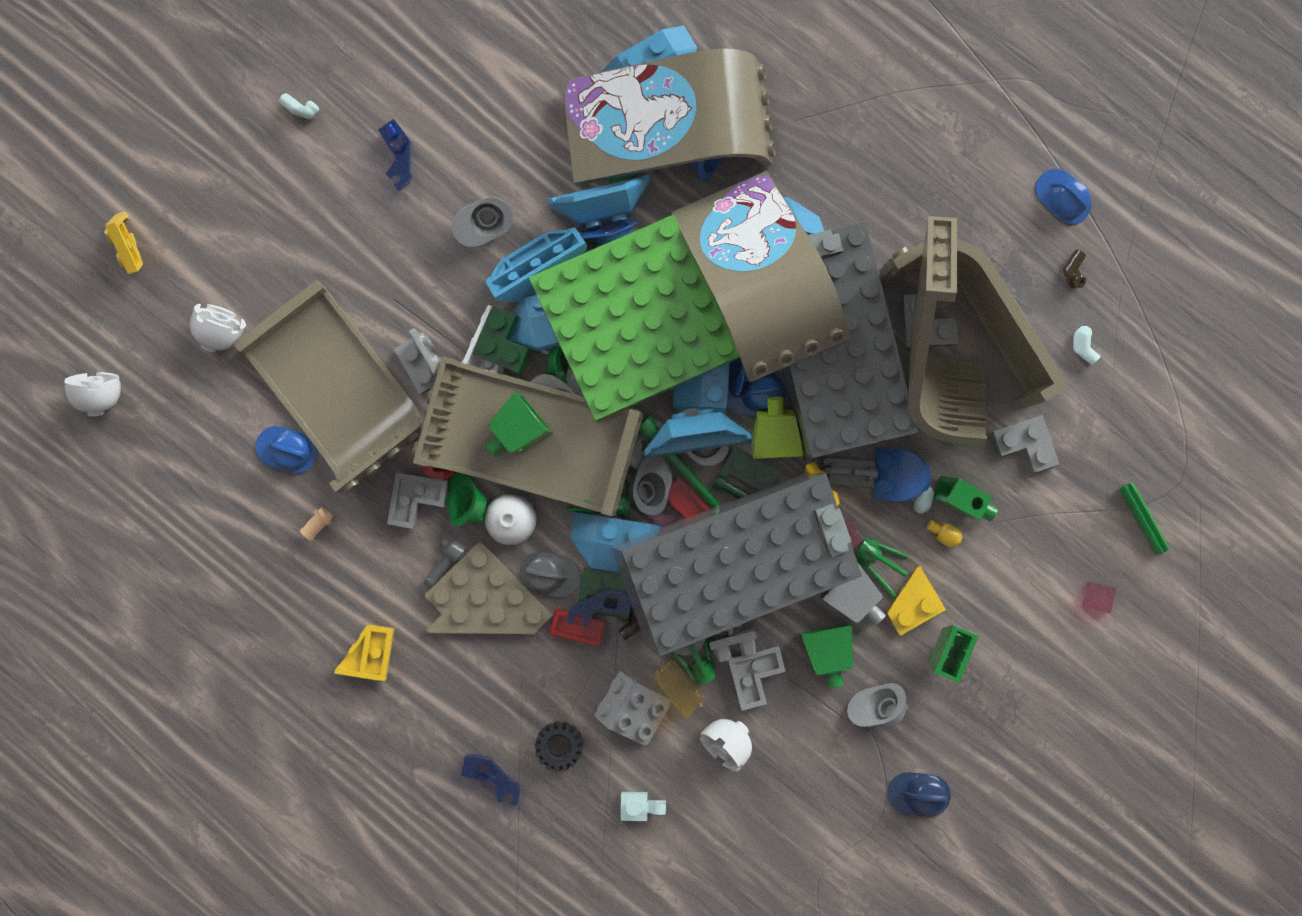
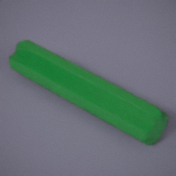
[1120,482,1170,554]

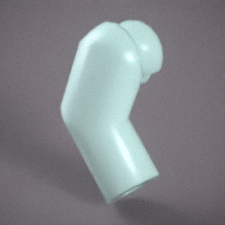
[279,94,319,120]
[1073,326,1100,366]
[913,486,934,514]

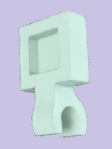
[621,792,666,821]

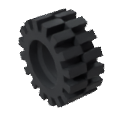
[535,721,583,772]

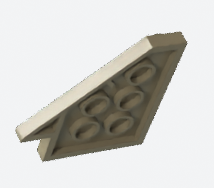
[424,541,553,634]

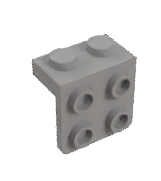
[594,671,671,745]

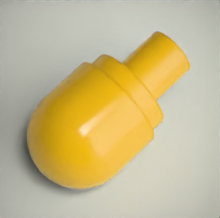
[926,520,962,547]

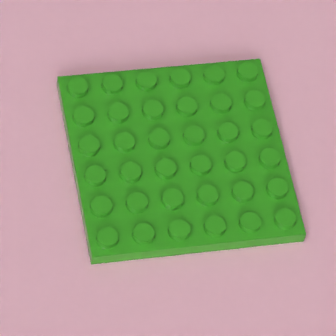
[529,215,740,423]

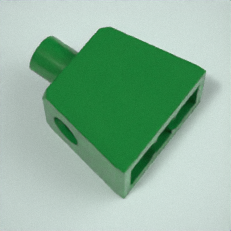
[486,392,554,457]
[933,476,997,522]
[799,624,853,688]
[929,625,979,683]

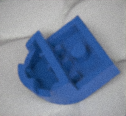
[873,448,931,503]

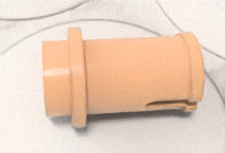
[300,507,333,541]

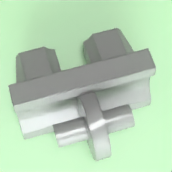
[708,624,757,662]

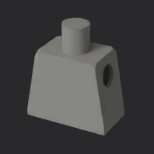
[820,564,885,626]

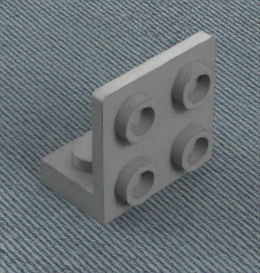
[394,328,441,395]

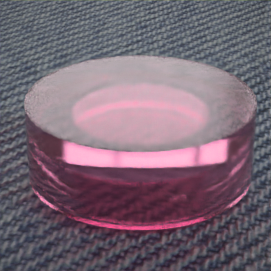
[648,512,675,526]

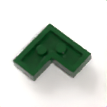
[473,306,532,375]

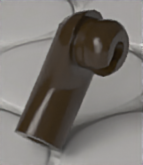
[1063,250,1086,289]
[618,605,640,641]

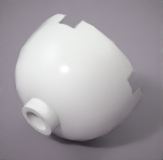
[190,304,246,352]
[64,372,121,416]
[485,493,537,545]
[700,719,752,772]

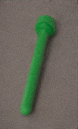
[638,415,722,509]

